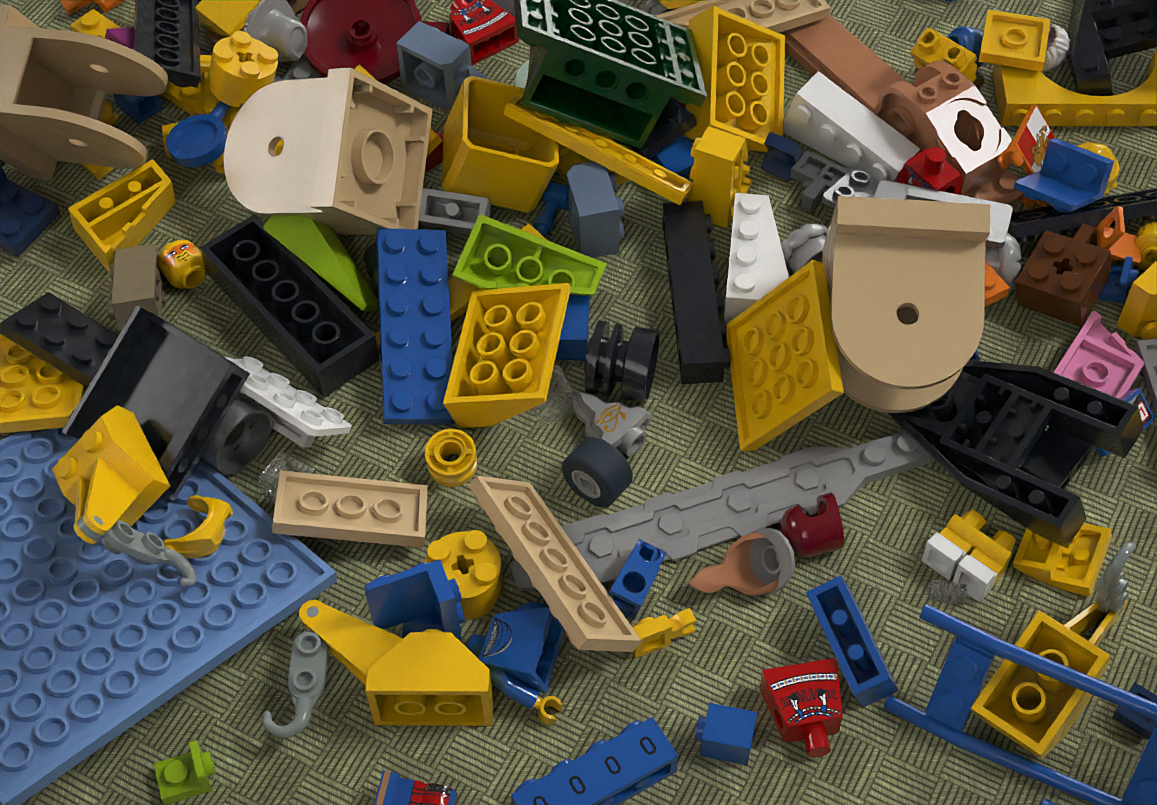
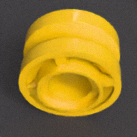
[425,429,478,487]

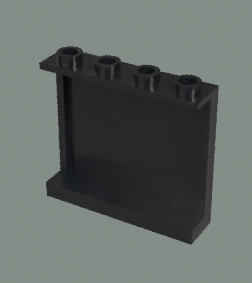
[62,306,250,501]

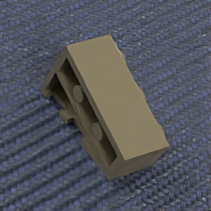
[107,243,167,333]

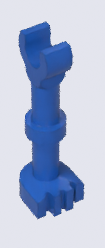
[533,183,569,237]

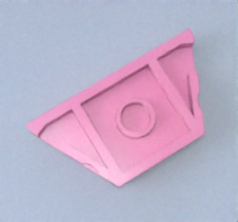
[1054,310,1145,399]

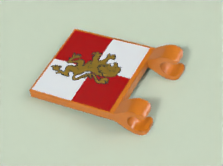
[997,105,1055,210]

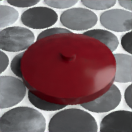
[300,0,422,84]

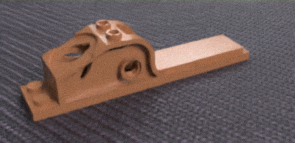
[780,14,1024,207]

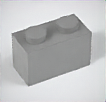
[418,188,492,235]

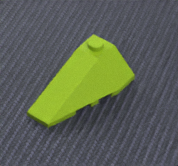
[452,214,607,297]
[263,215,379,311]

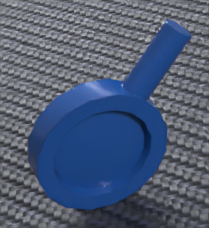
[166,100,231,168]

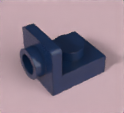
[761,132,803,181]

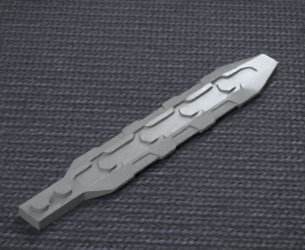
[509,431,931,591]

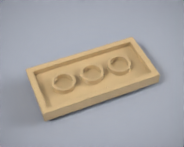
[272,470,428,548]

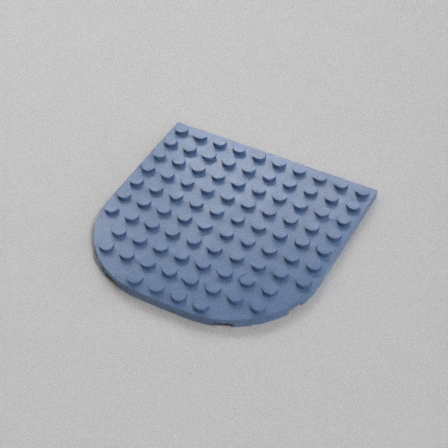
[0,427,337,805]

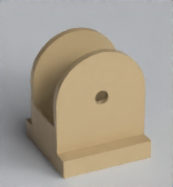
[0,4,168,180]
[224,68,433,235]
[822,196,991,413]

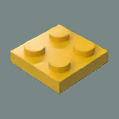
[979,10,1050,72]

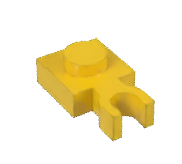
[632,608,697,658]

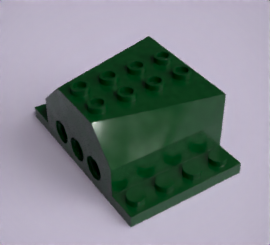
[514,0,707,149]

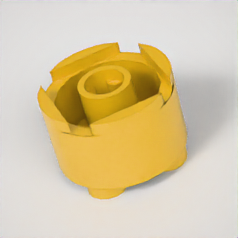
[208,31,278,107]
[425,530,503,620]

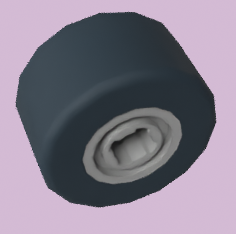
[562,437,633,508]

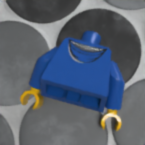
[468,601,568,725]

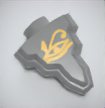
[570,390,653,457]

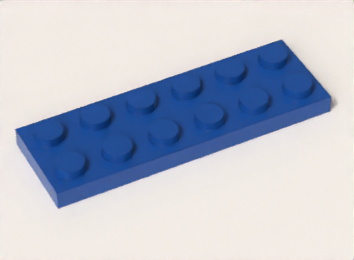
[376,228,455,425]

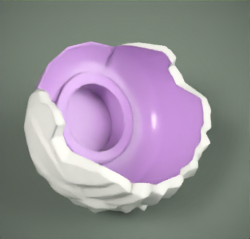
[1042,24,1071,73]

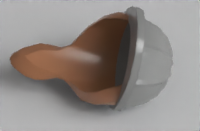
[689,528,796,595]

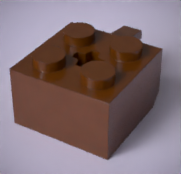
[1015,224,1111,327]

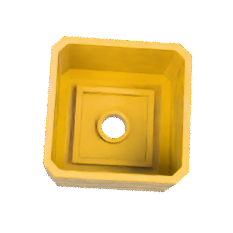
[442,76,559,213]

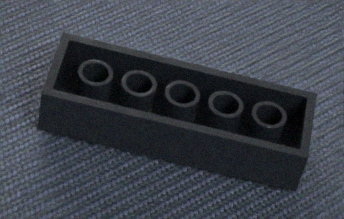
[199,214,380,397]

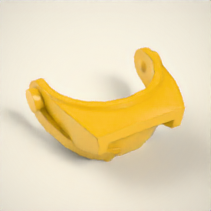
[163,495,233,559]

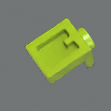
[154,740,216,805]

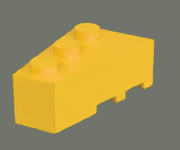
[688,126,752,228]
[68,159,176,273]

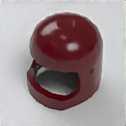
[780,492,844,558]

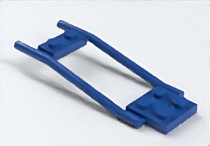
[883,604,1157,805]

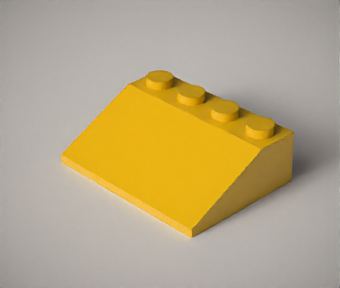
[685,6,785,152]
[443,283,571,428]

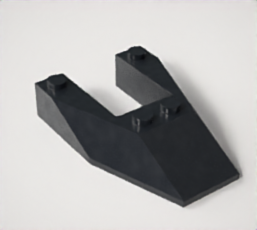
[1067,0,1157,96]
[888,360,1144,548]

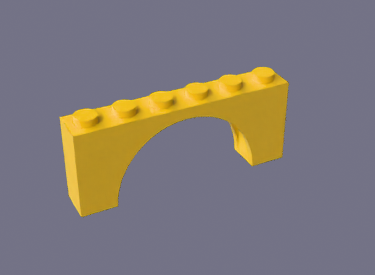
[992,50,1157,127]

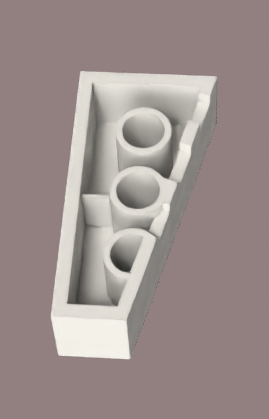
[783,71,920,182]
[724,193,789,323]

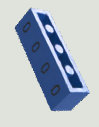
[511,717,678,805]

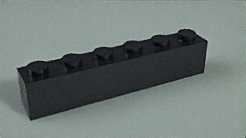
[662,201,730,385]

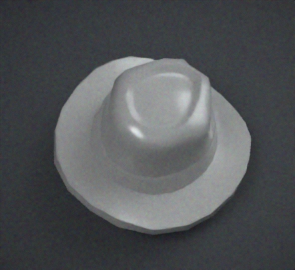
[244,0,307,71]

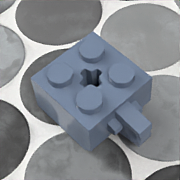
[396,21,487,110]
[567,161,624,258]

